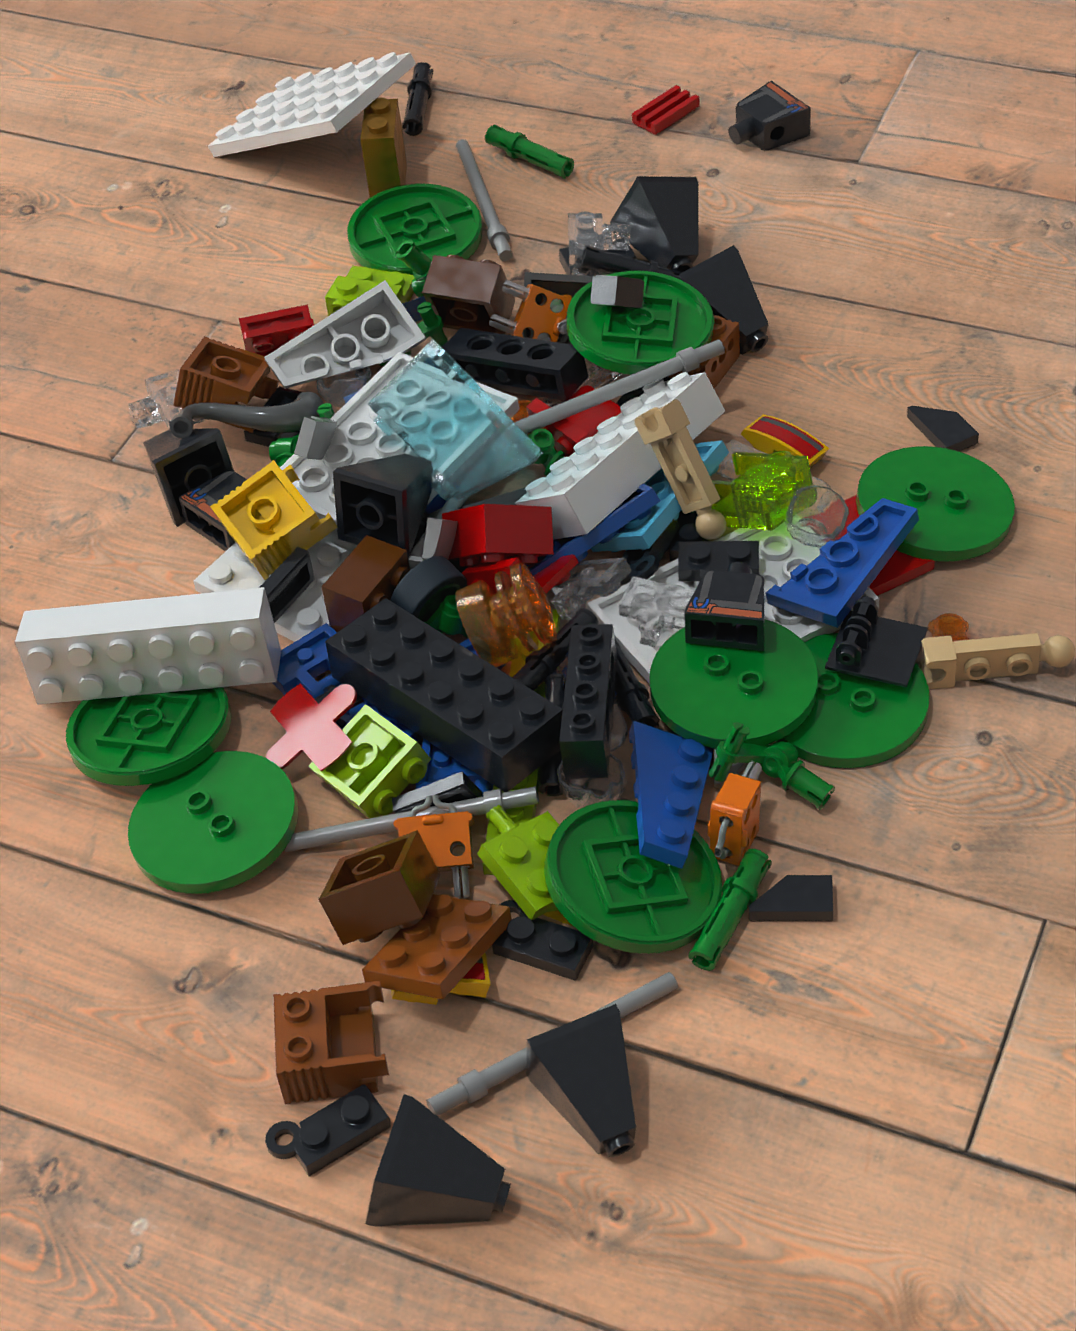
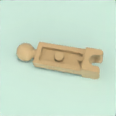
[635,399,726,540]
[920,633,1075,689]

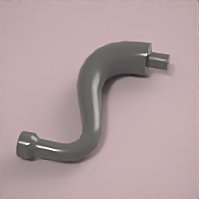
[170,392,323,438]

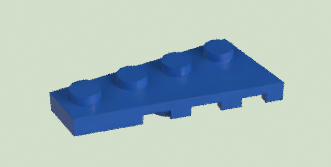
[523,484,660,577]

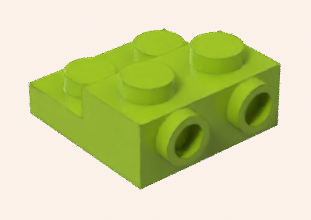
[325,266,415,316]
[309,704,431,819]

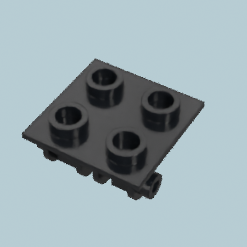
[825,596,928,688]

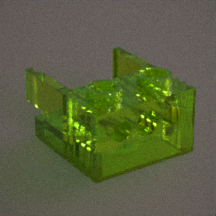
[711,451,816,531]

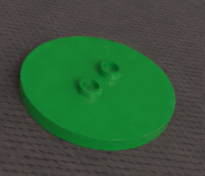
[347,184,483,275]
[566,271,714,375]
[856,446,1015,562]
[649,619,818,749]
[777,633,930,768]
[66,687,232,786]
[128,751,298,894]
[544,800,722,954]

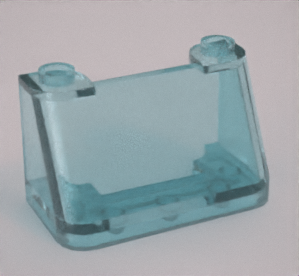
[368,339,544,502]

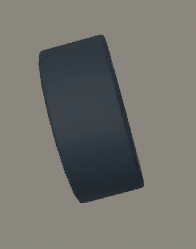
[390,556,468,622]

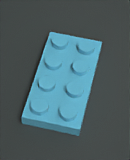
[591,440,729,552]

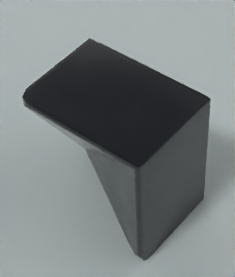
[591,275,644,308]

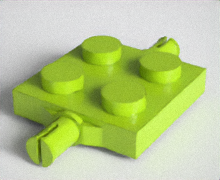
[477,805,559,920]

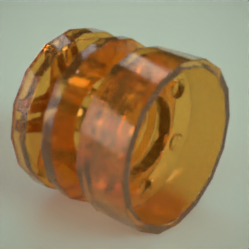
[455,562,557,668]

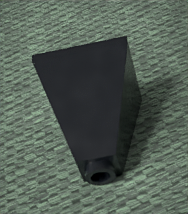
[610,176,699,272]
[677,245,768,355]
[143,428,234,527]
[333,453,433,557]
[526,1004,636,1157]
[365,1094,511,1226]

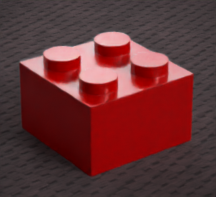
[442,504,554,568]

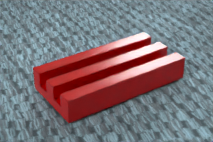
[632,85,700,135]

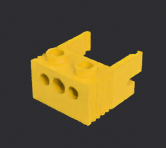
[210,460,337,580]

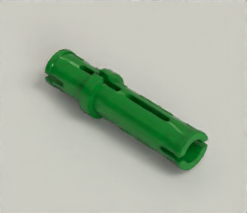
[485,124,574,179]
[688,849,772,971]

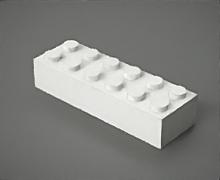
[515,372,725,540]
[15,587,281,705]

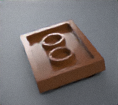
[362,894,512,1000]

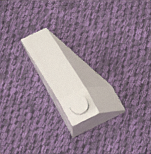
[264,280,426,388]

